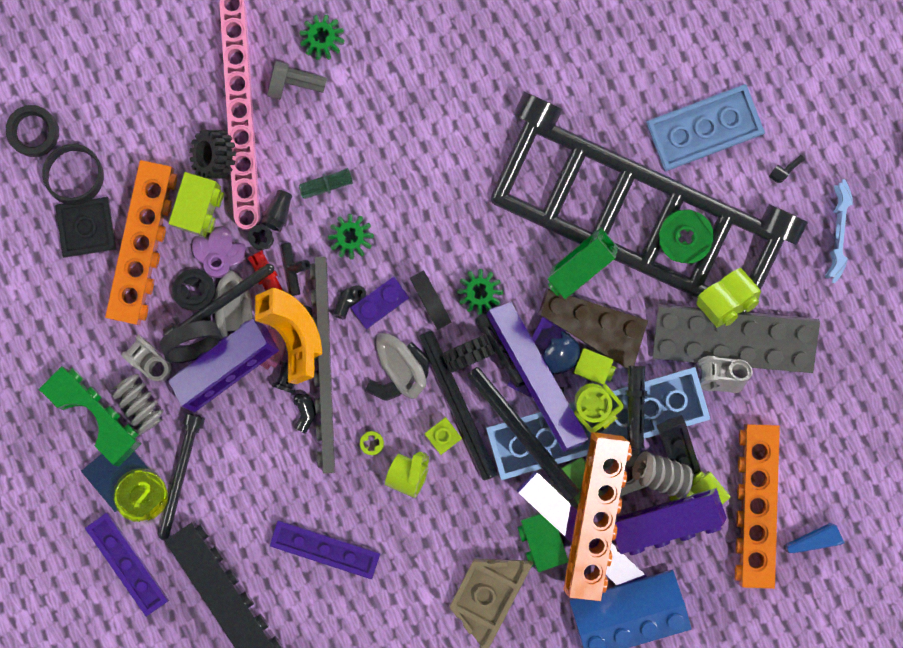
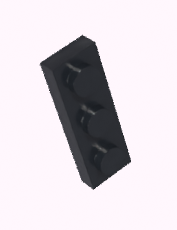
[656,415,700,475]

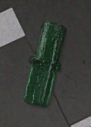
[299,168,353,199]

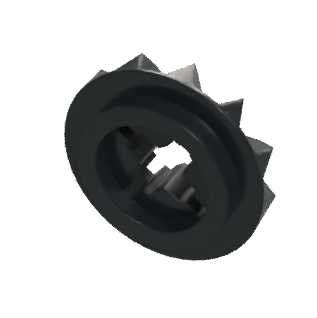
[172,269,216,312]

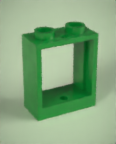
[548,227,618,299]

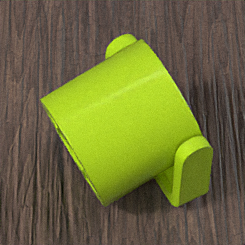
[573,384,624,432]
[385,452,429,498]

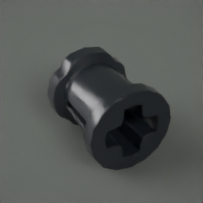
[248,225,274,251]
[272,361,295,394]

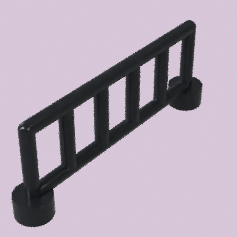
[491,91,808,313]

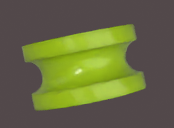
[360,431,384,455]

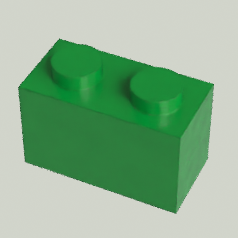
[517,513,568,572]

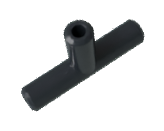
[281,242,311,296]

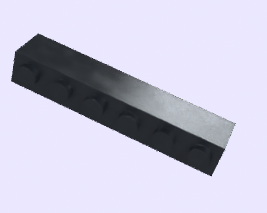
[164,521,283,648]

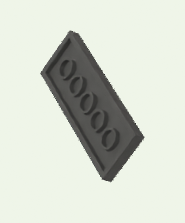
[652,304,820,373]

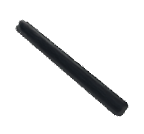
[419,331,497,481]
[468,367,580,500]

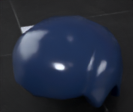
[543,331,580,374]

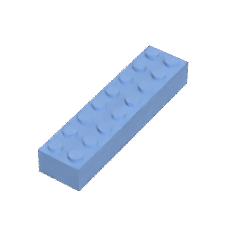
[486,367,711,480]

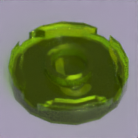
[113,469,168,522]

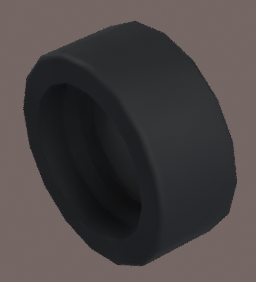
[6,105,59,157]

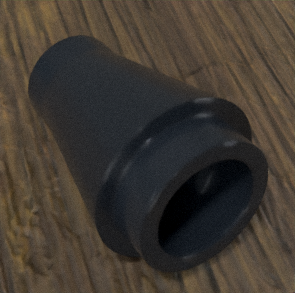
[261,190,292,232]

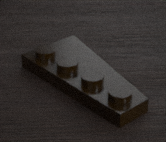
[538,289,648,370]

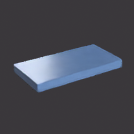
[646,84,765,172]

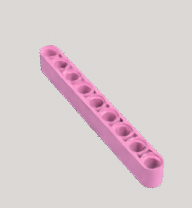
[220,0,260,231]

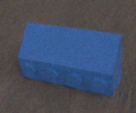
[569,570,692,648]

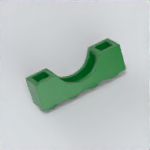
[39,366,142,467]

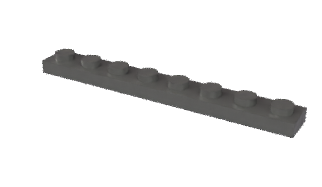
[310,257,335,474]

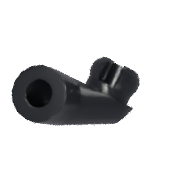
[333,285,366,320]
[407,341,429,382]
[365,379,402,401]
[293,392,316,434]

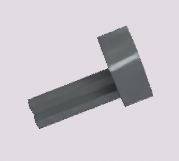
[267,61,327,100]

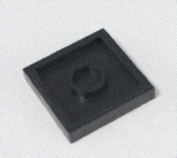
[55,197,117,258]

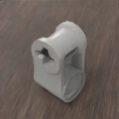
[120,334,172,382]
[698,356,753,393]

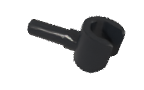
[769,155,805,183]

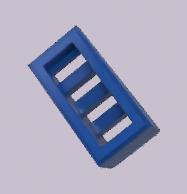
[784,523,845,553]

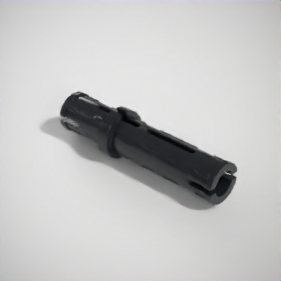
[475,312,525,388]
[625,366,647,449]

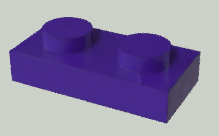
[351,276,410,330]

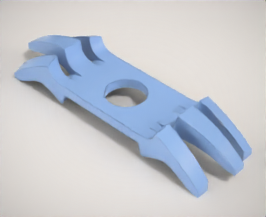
[825,179,853,283]

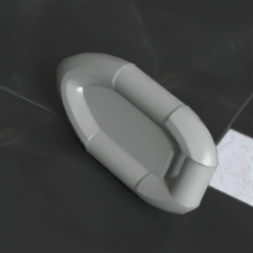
[214,270,253,338]
[376,333,426,399]

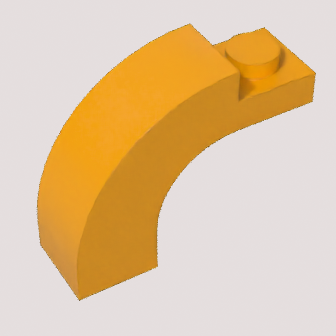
[255,288,322,385]

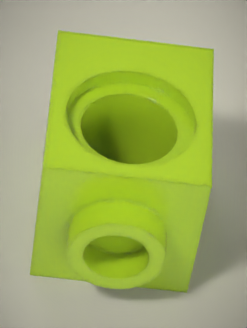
[573,348,616,385]
[424,417,462,455]

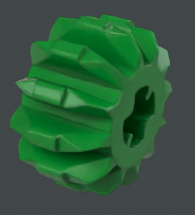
[299,15,345,60]
[328,214,374,260]
[457,269,503,315]

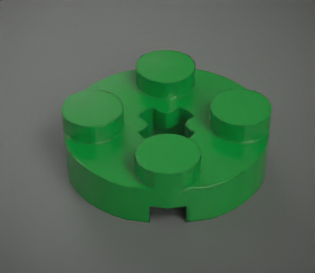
[659,209,713,263]

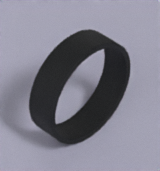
[42,144,104,205]
[410,270,452,330]
[160,321,222,363]

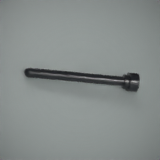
[163,264,274,335]
[159,413,205,541]

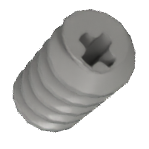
[111,374,164,435]
[632,452,693,499]

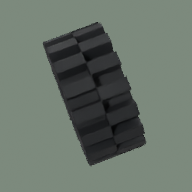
[189,130,236,179]
[442,334,495,374]

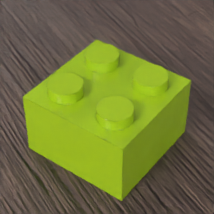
[169,172,224,238]

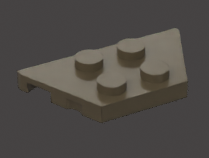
[449,559,533,648]

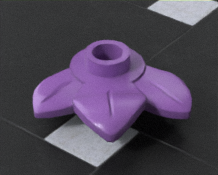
[192,226,246,278]

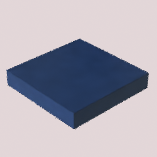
[81,451,152,512]

